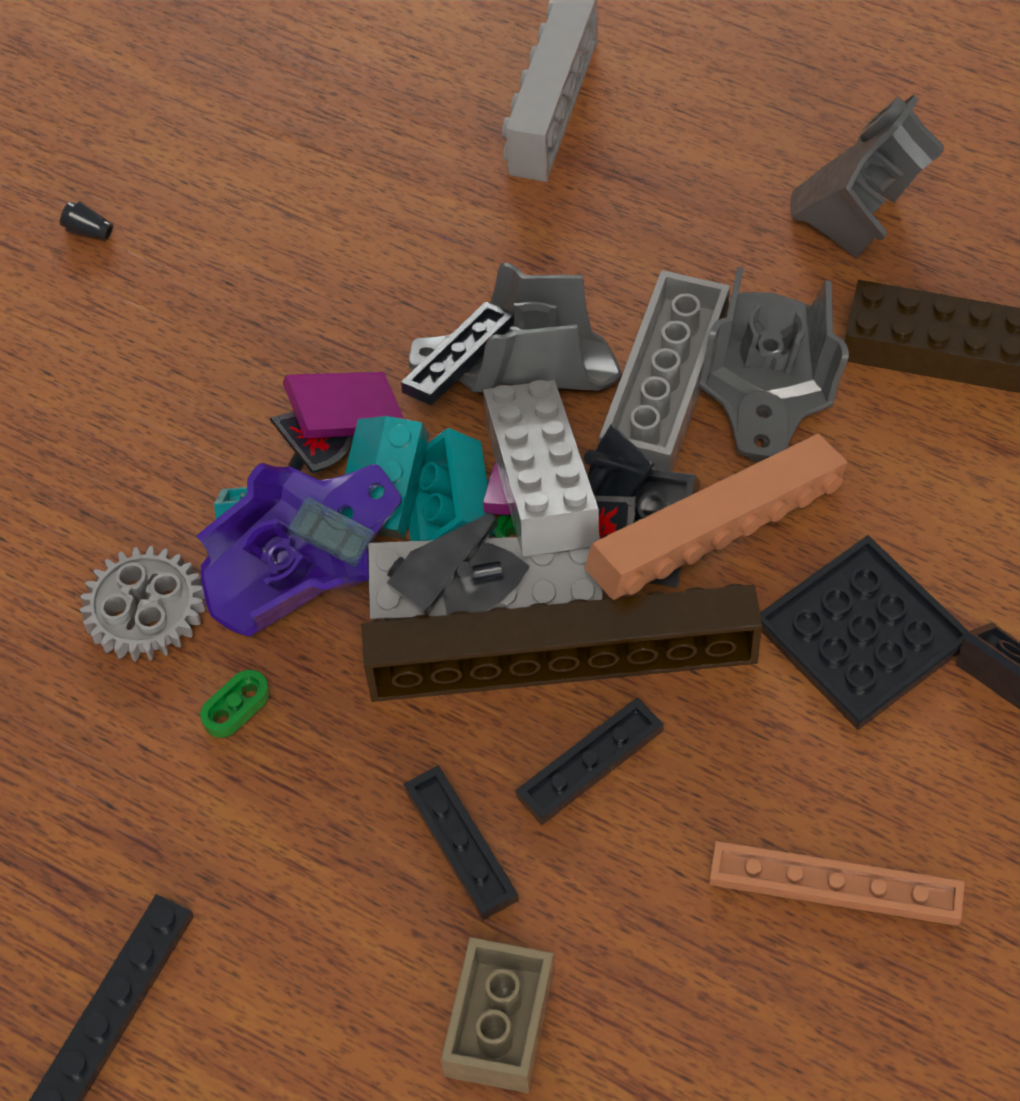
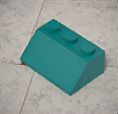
[342,416,429,540]
[409,428,495,541]

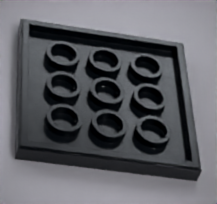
[760,535,968,730]

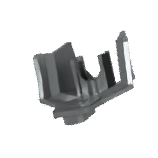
[790,95,944,259]
[409,263,622,392]
[699,267,849,463]

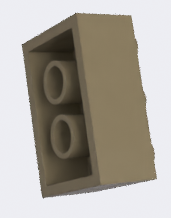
[441,937,555,1093]

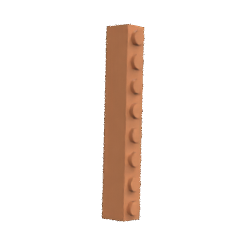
[584,433,848,601]

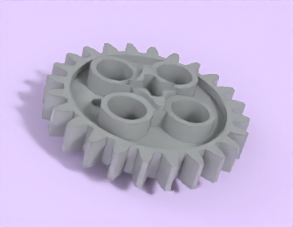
[80,546,205,661]

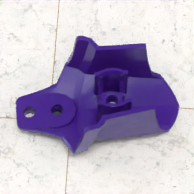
[197,463,402,637]

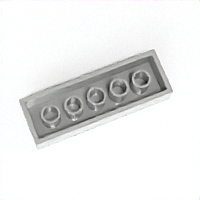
[502,0,598,182]
[599,270,730,472]
[483,380,599,557]
[368,534,603,622]

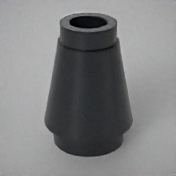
[60,201,113,242]

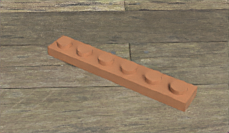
[709,841,965,926]

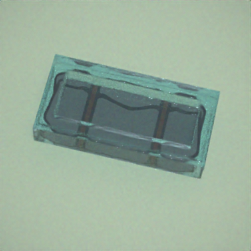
[288,496,374,568]

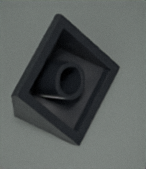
[956,623,1020,709]

